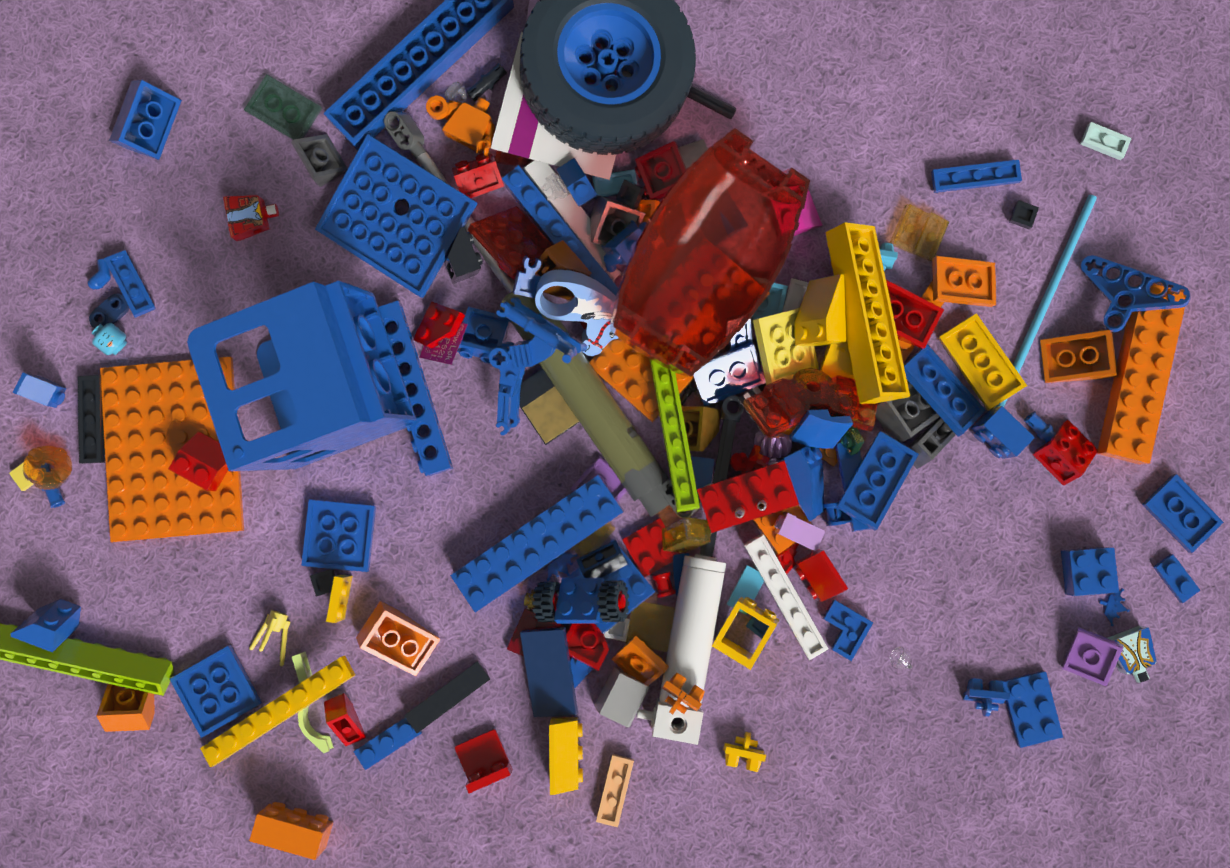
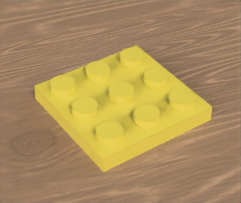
[753,308,819,386]

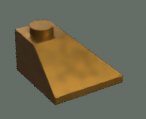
[682,407,721,451]

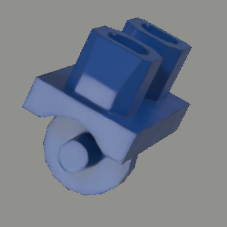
[963,678,1010,717]

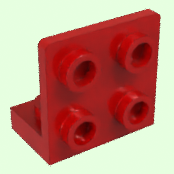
[452,153,504,198]
[1032,420,1098,486]
[455,729,513,794]

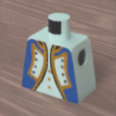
[1108,626,1156,683]

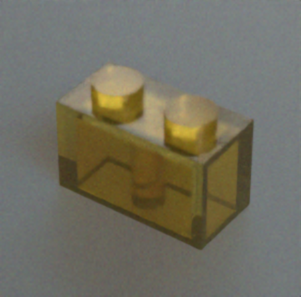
[662,517,711,553]

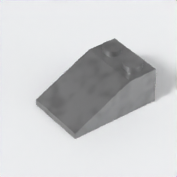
[871,383,939,443]

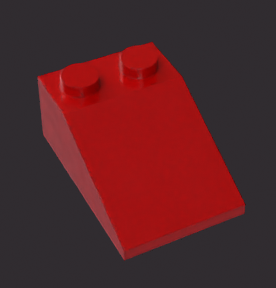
[886,280,944,349]

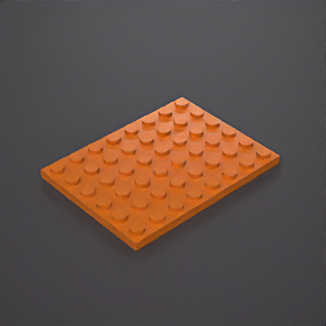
[100,356,244,542]

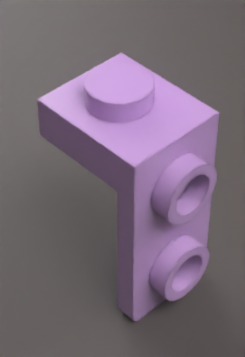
[774,512,825,551]

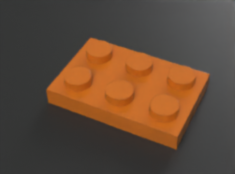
[932,256,996,307]

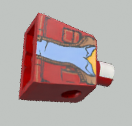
[223,195,279,241]

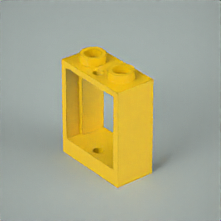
[712,597,779,670]

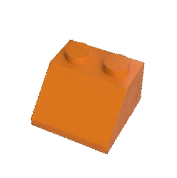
[96,684,155,732]

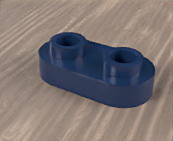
[89,294,130,328]

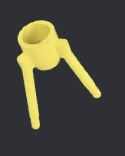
[249,610,290,666]

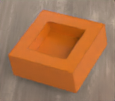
[636,200,660,223]

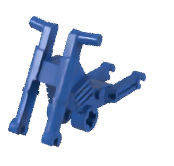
[489,297,587,435]

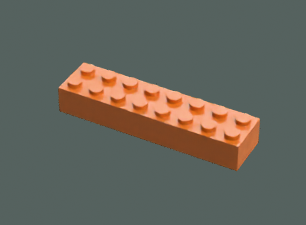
[1097,284,1185,465]

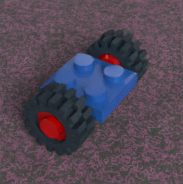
[532,578,630,624]

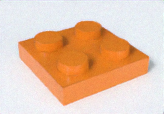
[612,636,669,686]

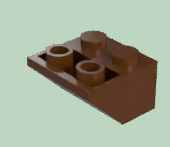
[535,240,592,300]

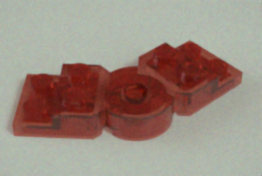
[743,368,877,438]

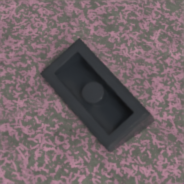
[576,540,627,578]

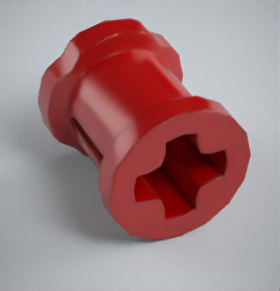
[652,572,676,598]

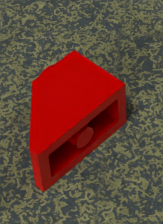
[324,693,366,746]

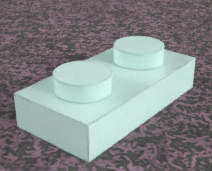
[1080,122,1131,160]

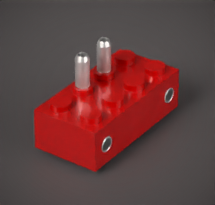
[697,460,799,533]

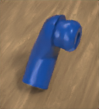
[87,259,111,290]

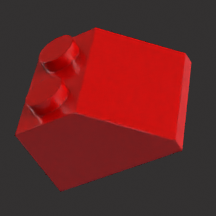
[168,431,228,491]
[794,549,848,602]

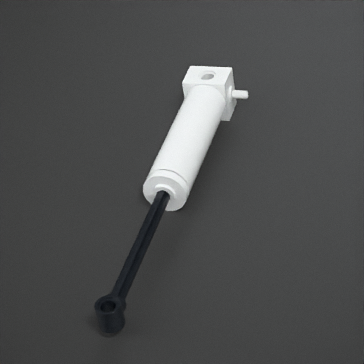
[636,396,745,745]

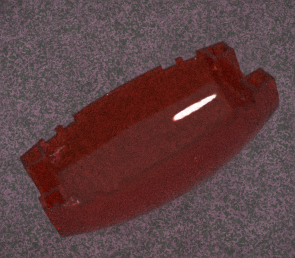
[610,128,810,377]

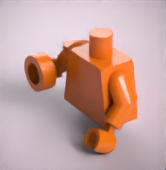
[426,96,495,156]

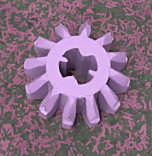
[754,429,792,459]

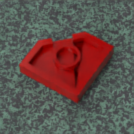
[413,301,465,349]
[566,623,609,671]

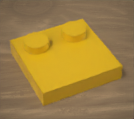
[326,574,353,623]

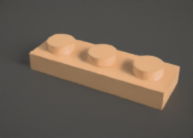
[596,754,634,827]

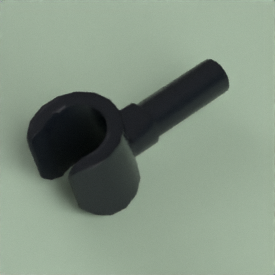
[680,383,698,407]

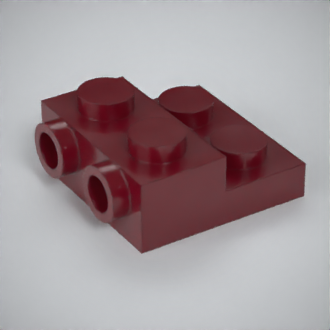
[635,141,692,201]

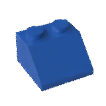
[11,599,81,652]

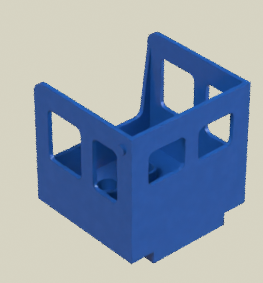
[187,280,416,471]

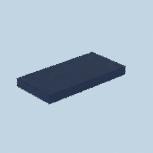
[520,627,578,717]

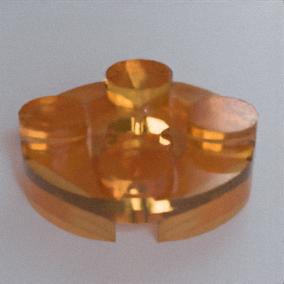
[23,446,72,490]

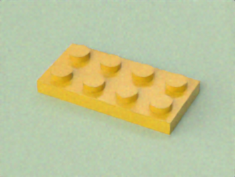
[938,313,1027,411]

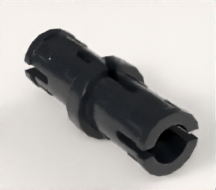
[466,63,507,102]

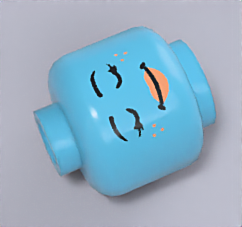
[91,323,127,355]

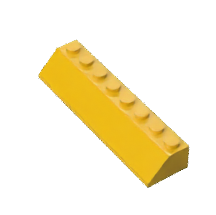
[825,222,910,404]

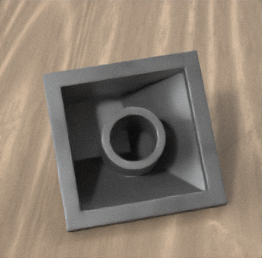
[590,195,645,245]

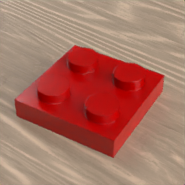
[622,518,680,578]

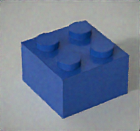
[971,406,1035,459]
[1060,547,1119,596]

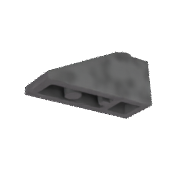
[908,417,956,469]

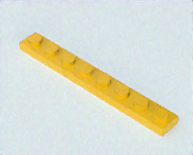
[200,656,356,768]

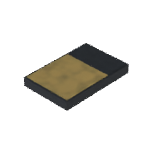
[519,369,580,445]

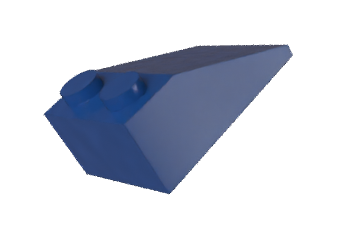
[777,446,825,521]

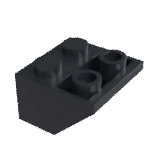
[445,226,483,284]

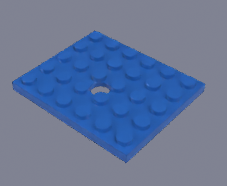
[315,134,478,298]

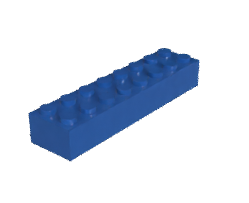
[450,475,624,613]

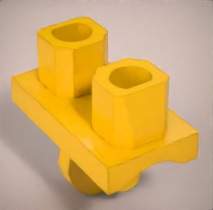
[723,732,766,772]

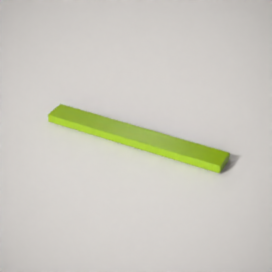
[646,335,700,512]

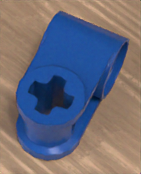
[823,502,850,526]

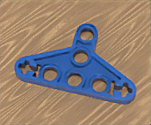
[1081,255,1191,332]

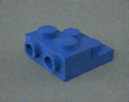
[457,307,510,364]

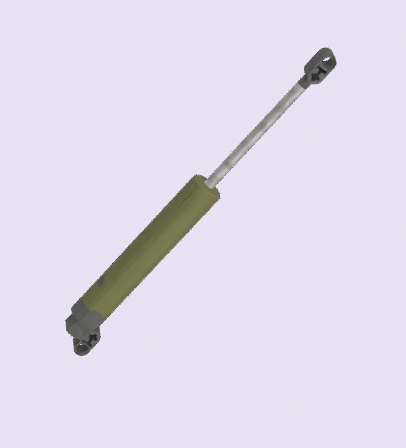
[384,112,700,519]

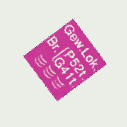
[419,323,468,365]

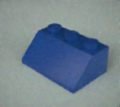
[109,80,182,160]

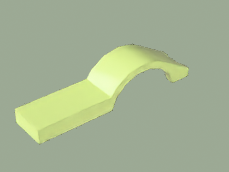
[292,651,334,753]

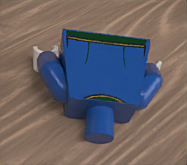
[601,220,662,282]

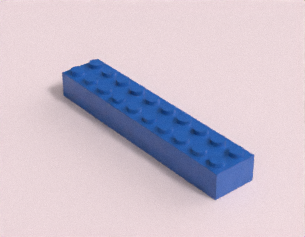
[323,0,514,151]

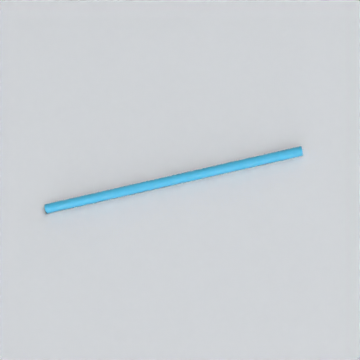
[994,195,1097,408]

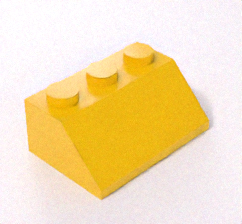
[549,717,583,795]

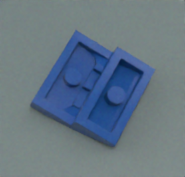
[789,409,853,449]

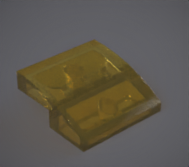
[890,204,949,261]

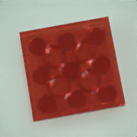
[468,206,553,277]

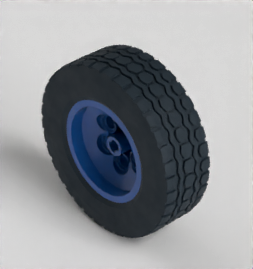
[519,0,696,155]

